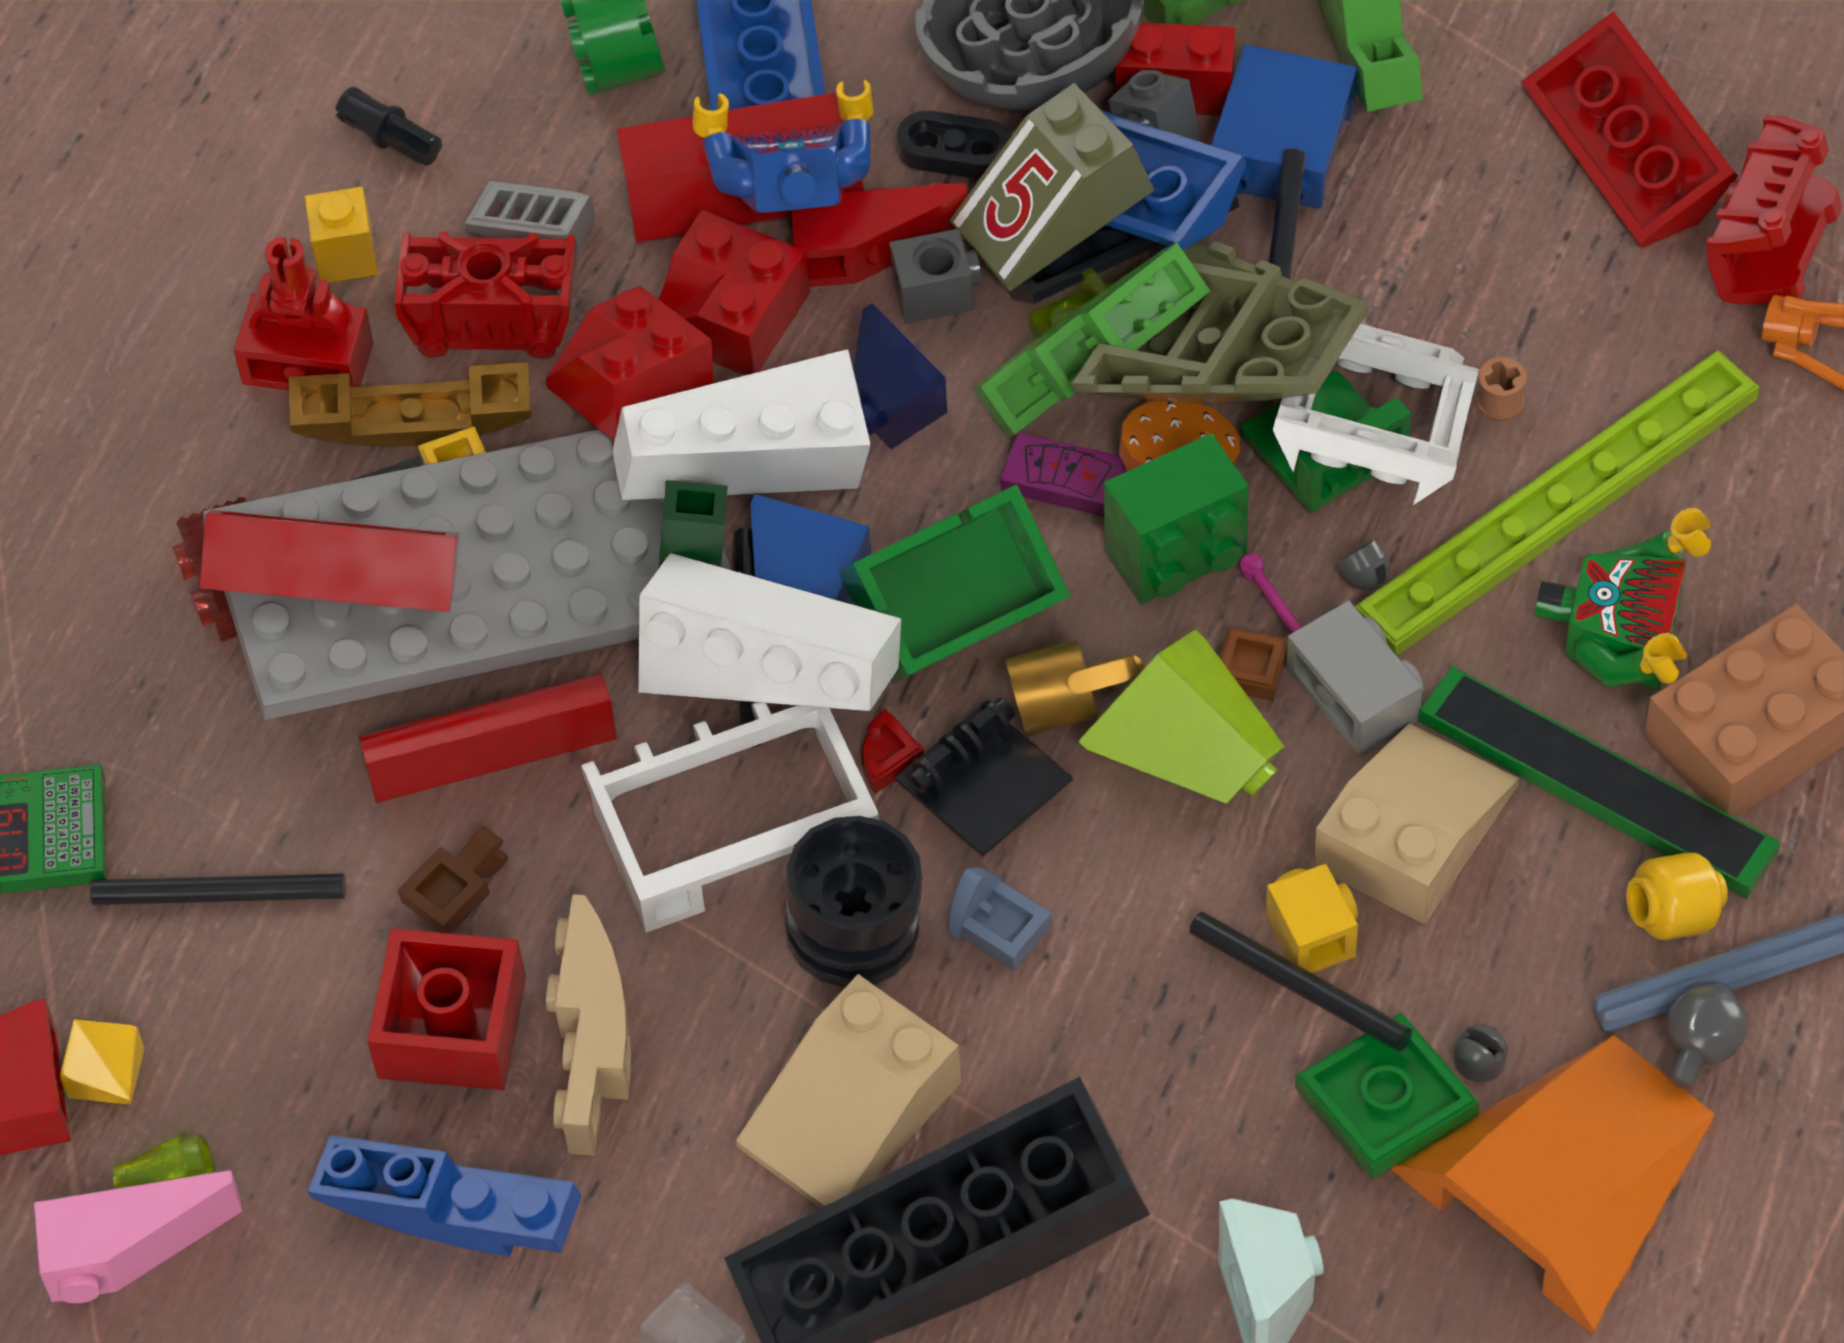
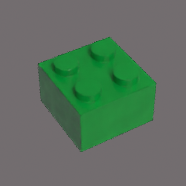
[1104,433,1249,605]

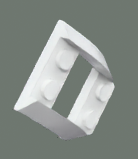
[1273,324,1479,505]

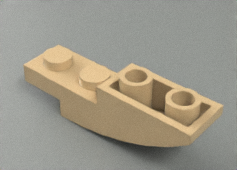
[546,894,632,1156]

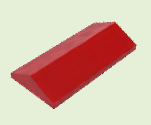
[1521,11,1738,248]
[616,91,864,244]

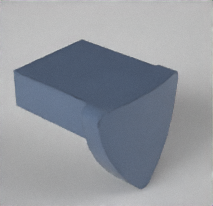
[948,867,1052,970]

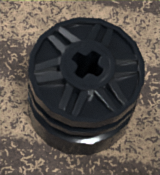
[785,816,922,988]

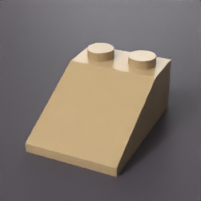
[1314,723,1519,925]
[736,974,961,1208]

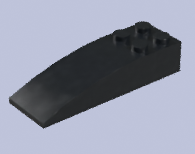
[724,1076,1150,1343]

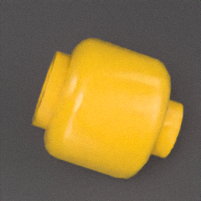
[1626,853,1728,940]

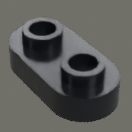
[897,111,1011,179]

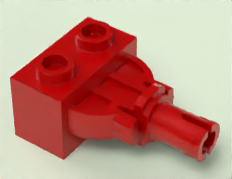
[233,237,374,391]

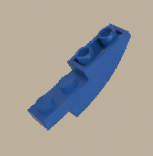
[308,1135,582,1257]

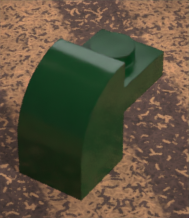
[659,481,728,568]

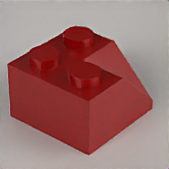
[659,210,810,375]
[546,286,714,441]
[367,928,526,1091]

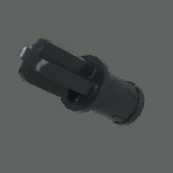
[335,87,442,165]

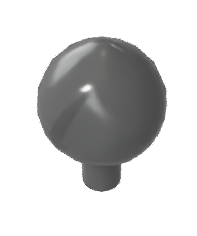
[1667,984,1747,1090]

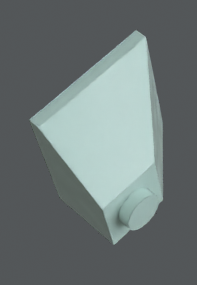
[1218,1199,1324,1343]

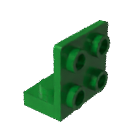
[1242,371,1411,513]

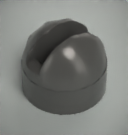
[1335,538,1391,591]
[1454,1024,1507,1082]

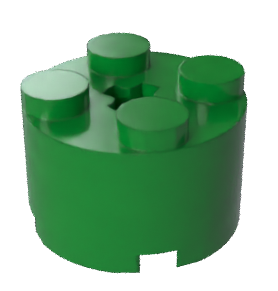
[560,0,666,96]

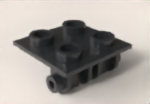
[895,697,1073,857]

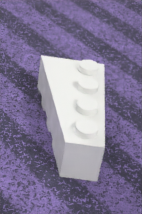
[612,349,870,500]
[638,553,901,711]

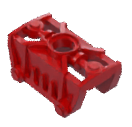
[1706,115,1842,305]
[394,232,577,359]

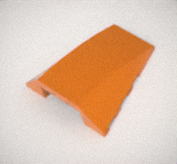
[1391,1035,1715,1335]

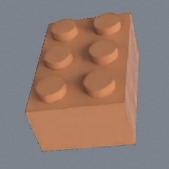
[1644,604,1844,818]

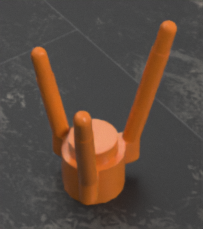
[1762,295,1844,391]

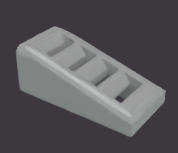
[465,181,595,254]

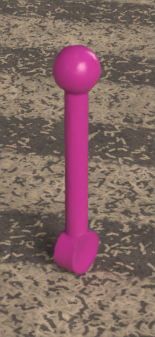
[1240,554,1302,634]

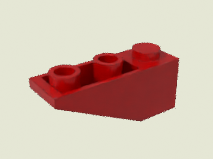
[791,183,967,287]

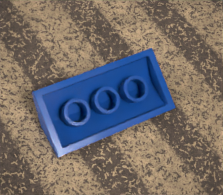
[696,0,826,111]
[1101,110,1246,250]

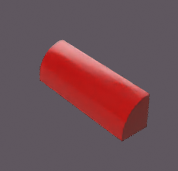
[200,510,459,612]
[358,673,617,803]

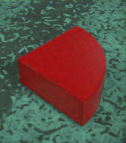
[862,708,924,794]

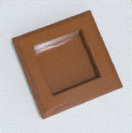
[1220,627,1288,701]

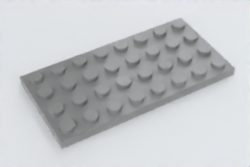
[203,429,732,720]

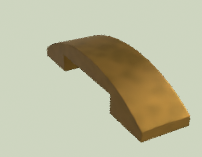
[289,362,531,447]

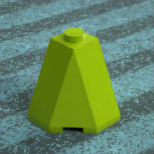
[1078,629,1285,804]

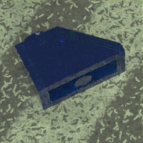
[853,303,948,450]

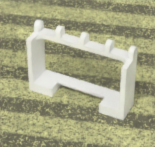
[581,702,880,933]

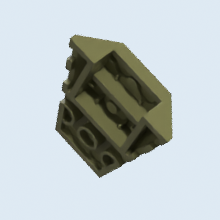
[1072,241,1368,403]

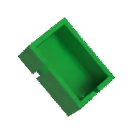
[839,484,1071,683]

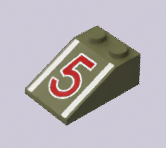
[949,83,1155,291]

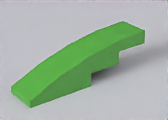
[973,243,1211,436]

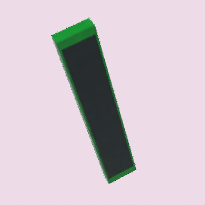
[1418,666,1781,899]

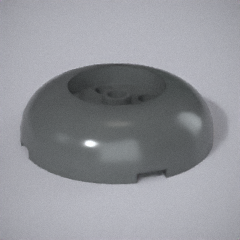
[915,0,1144,110]

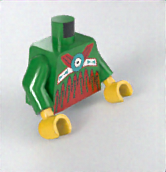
[1535,508,1711,690]

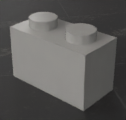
[1286,600,1424,756]

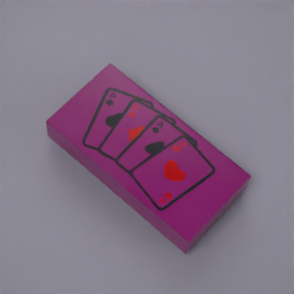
[1000,432,1128,516]

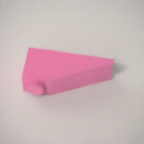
[34,1170,243,1304]

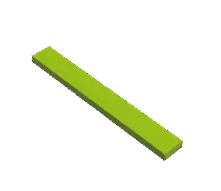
[1355,350,1760,656]

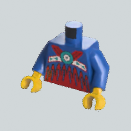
[693,80,874,213]

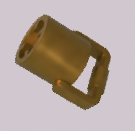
[1005,639,1144,737]

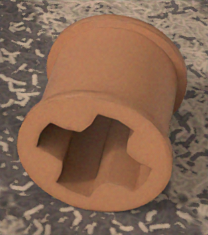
[1476,357,1527,420]

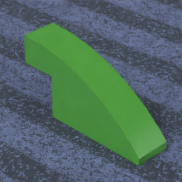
[1319,0,1423,112]

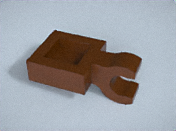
[397,826,509,934]

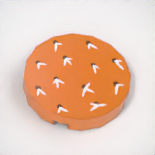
[1119,400,1240,471]

